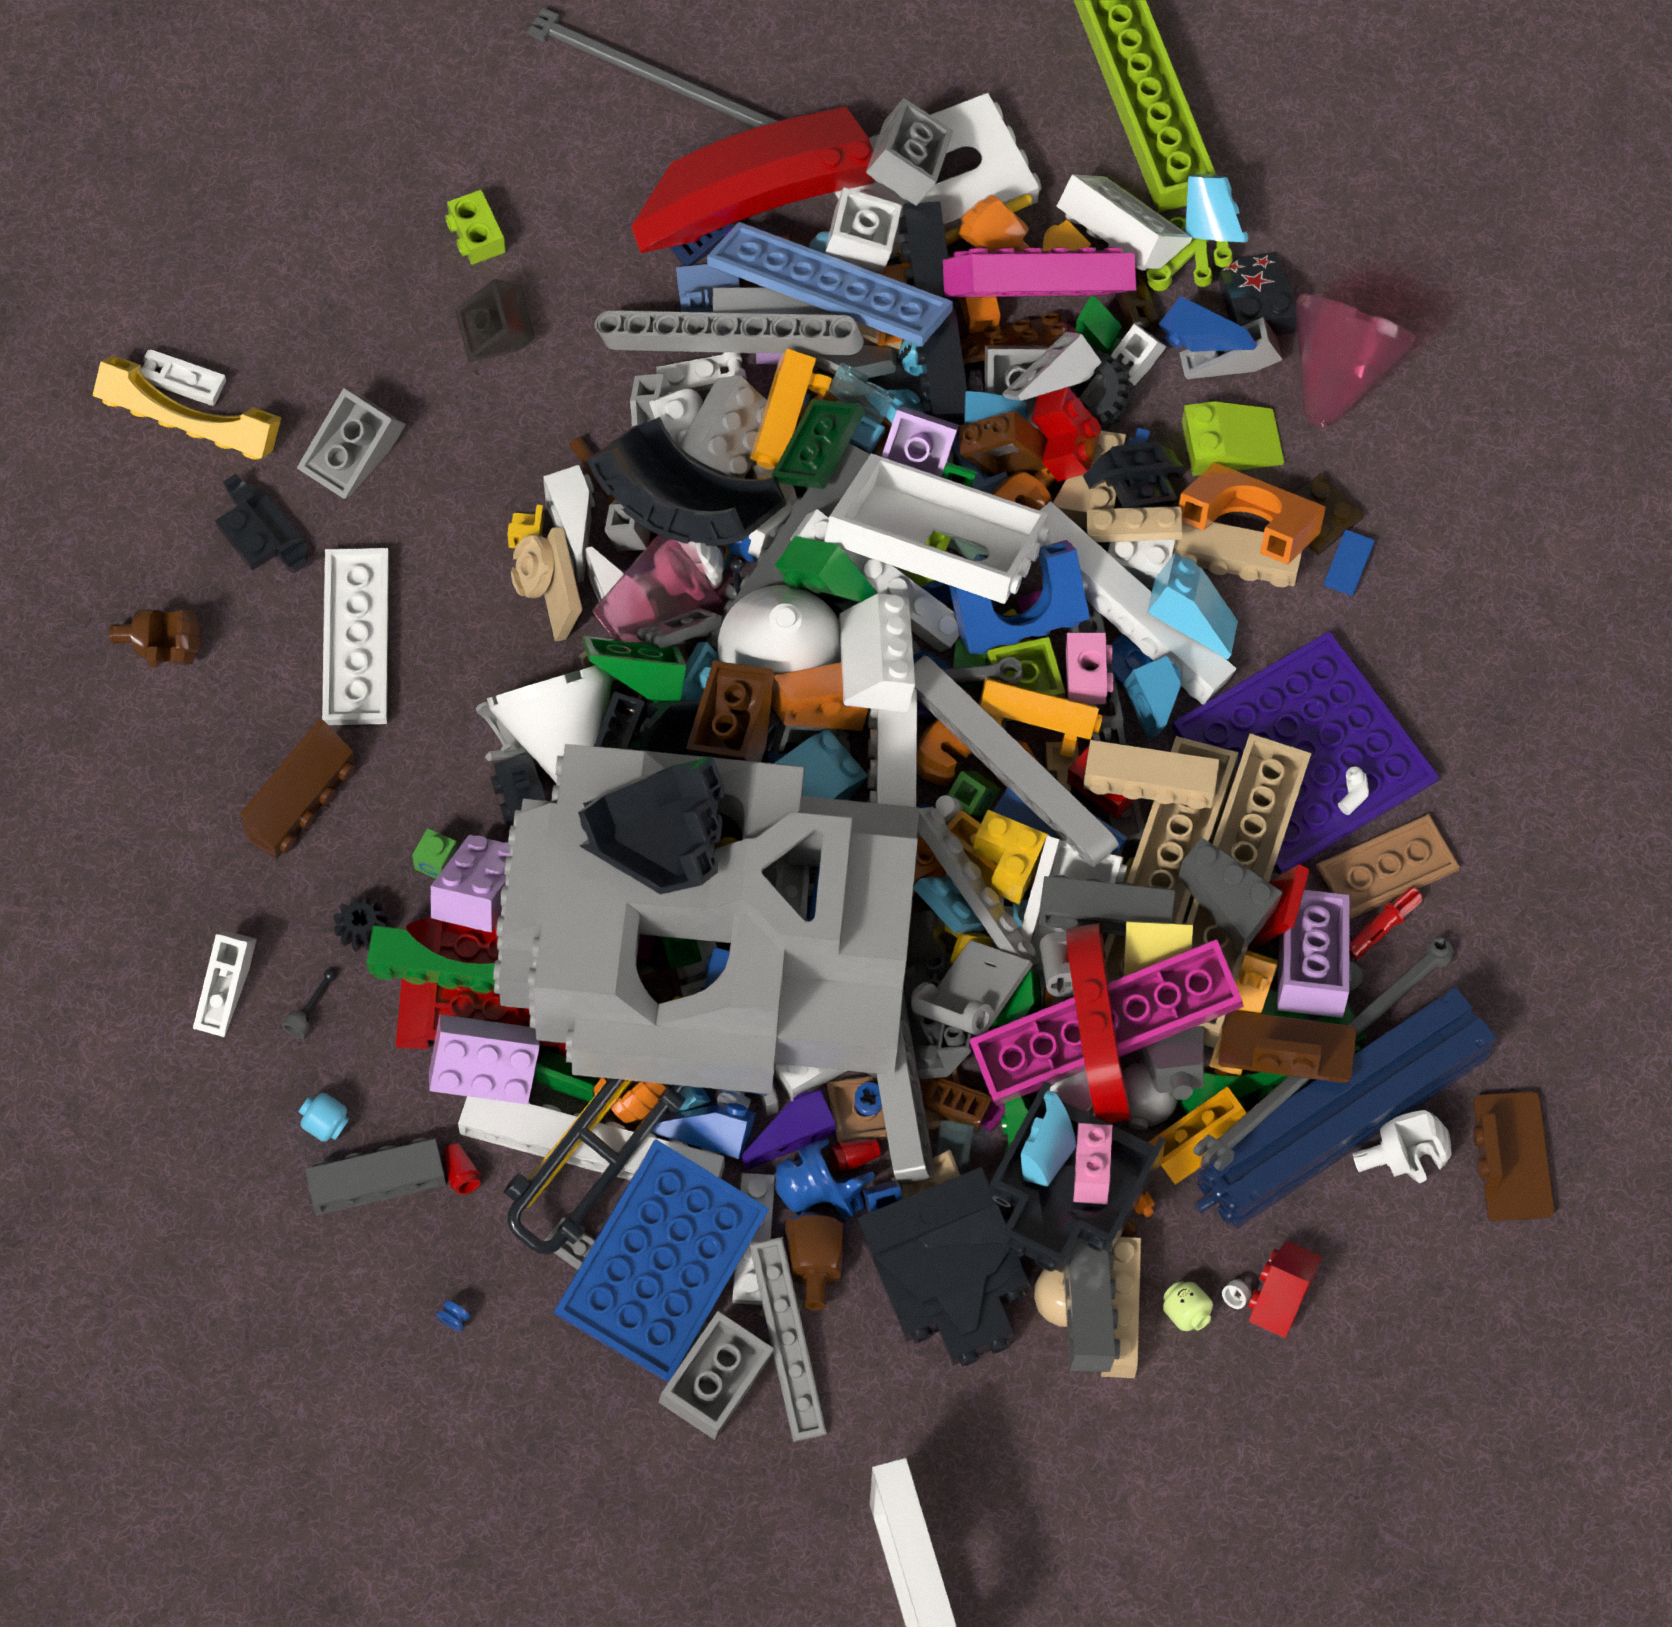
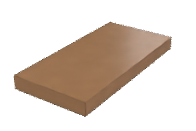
[1315,814,1460,919]
[827,1067,964,1142]

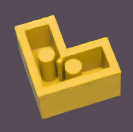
[972,810,1048,905]

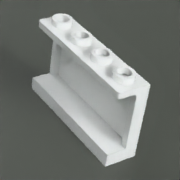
[1020,836,1128,971]

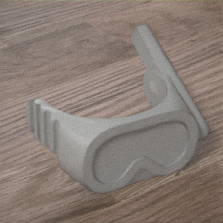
[476,701,528,761]

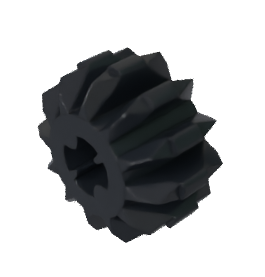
[334,895,388,952]

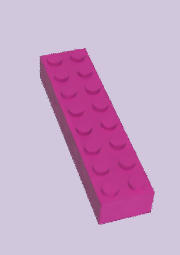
[969,939,1244,1106]

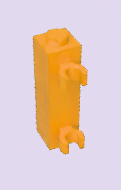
[749,348,832,469]
[978,678,1102,758]
[1209,950,1278,1076]

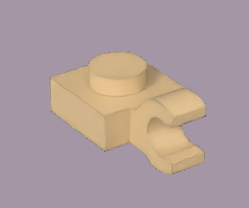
[1045,742,1079,792]

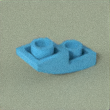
[964,391,1026,426]

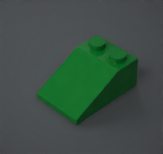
[775,536,878,603]
[583,636,686,703]

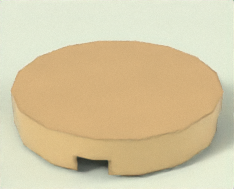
[511,535,554,598]

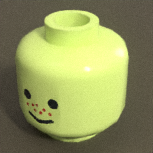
[1163,1281,1213,1331]

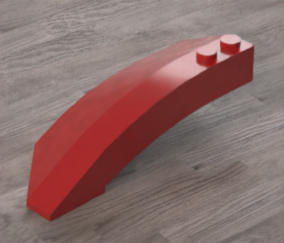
[631,107,875,254]

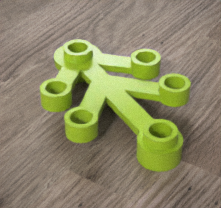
[1147,217,1233,291]

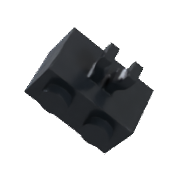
[490,753,546,826]

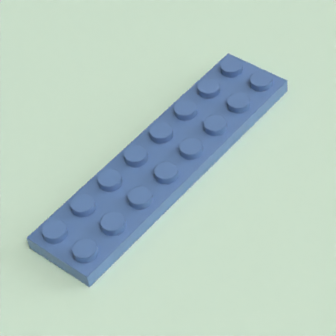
[707,222,953,346]

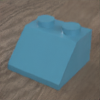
[1122,655,1182,741]

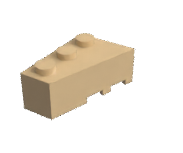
[1053,431,1126,529]

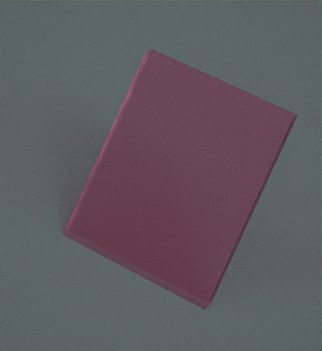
[592,534,726,664]

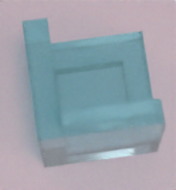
[936,1120,974,1173]

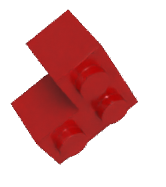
[1031,387,1101,482]
[1248,1240,1323,1338]

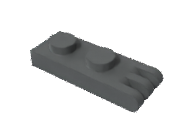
[637,608,722,648]

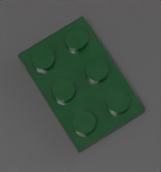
[771,399,865,489]

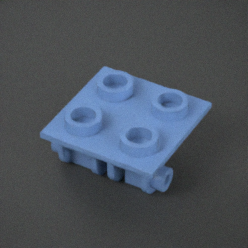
[676,264,740,313]

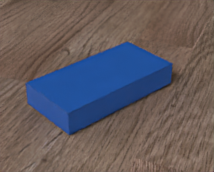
[1323,530,1375,596]

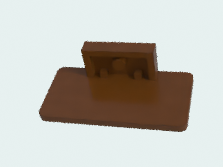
[959,312,1077,365]
[1218,1011,1356,1083]
[1473,1092,1554,1221]

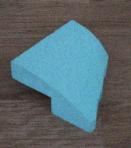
[1186,173,1248,242]
[1021,1090,1076,1186]

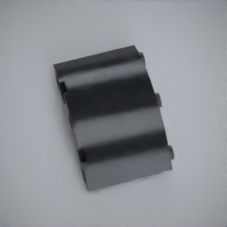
[586,417,787,546]

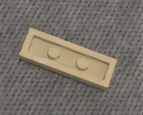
[1087,507,1182,542]

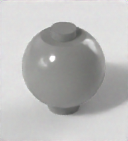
[1122,1054,1178,1130]

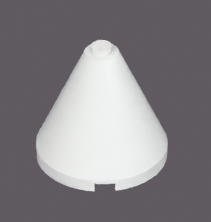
[717,585,841,708]
[487,665,613,782]

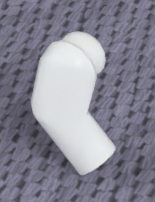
[1338,767,1369,815]

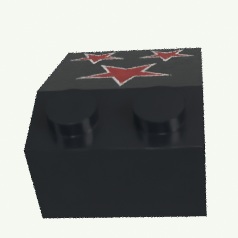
[1215,253,1298,336]

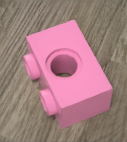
[1066,633,1113,704]
[1073,1123,1112,1204]

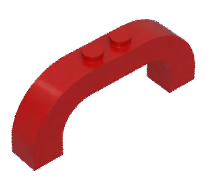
[1066,923,1132,1123]

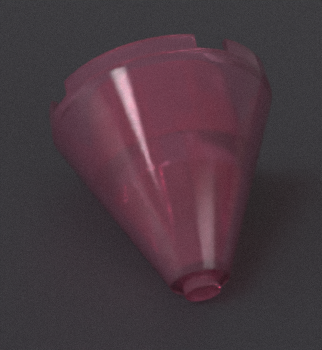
[1295,293,1416,429]

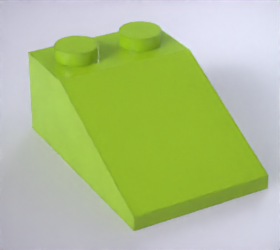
[1182,402,1284,476]

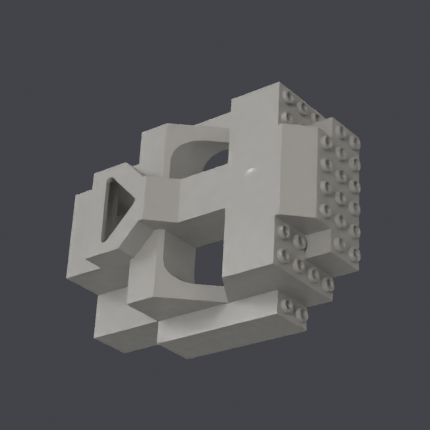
[493,744,920,1094]

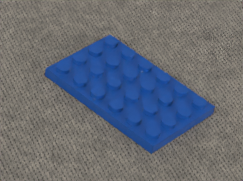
[552,1139,770,1383]

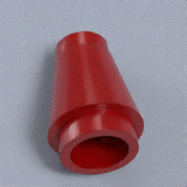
[829,1138,880,1174]
[443,1144,481,1195]

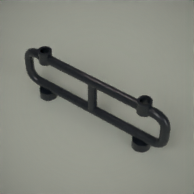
[503,1078,686,1254]

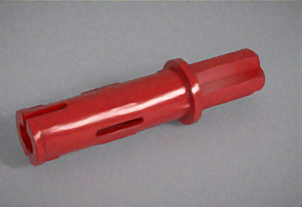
[1349,887,1423,961]

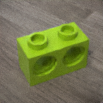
[445,190,505,265]

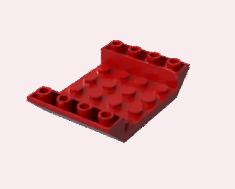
[396,916,567,1056]

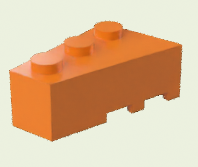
[771,662,869,731]

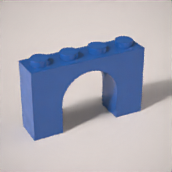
[949,540,1090,654]

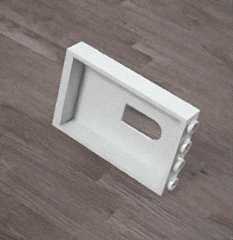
[835,93,1041,260]
[824,454,1050,604]
[870,1458,956,1627]

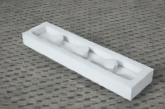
[733,1173,775,1305]

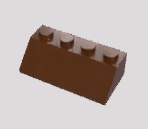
[240,718,355,859]

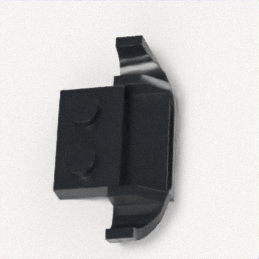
[1083,441,1185,508]
[215,474,308,573]

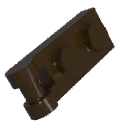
[1116,267,1159,332]

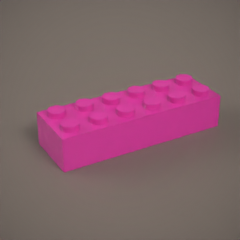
[943,248,1136,297]

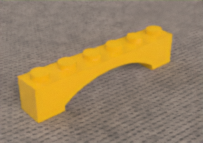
[93,355,281,459]

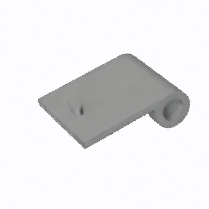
[911,940,1033,1036]

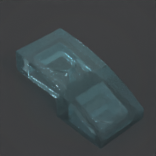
[828,362,895,425]

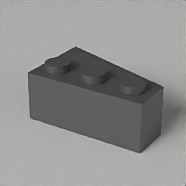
[1178,837,1282,955]

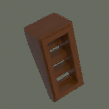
[922,1077,993,1133]

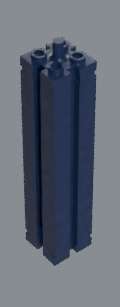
[1194,987,1496,1229]

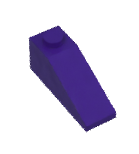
[742,1090,836,1171]

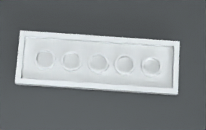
[322,548,389,725]

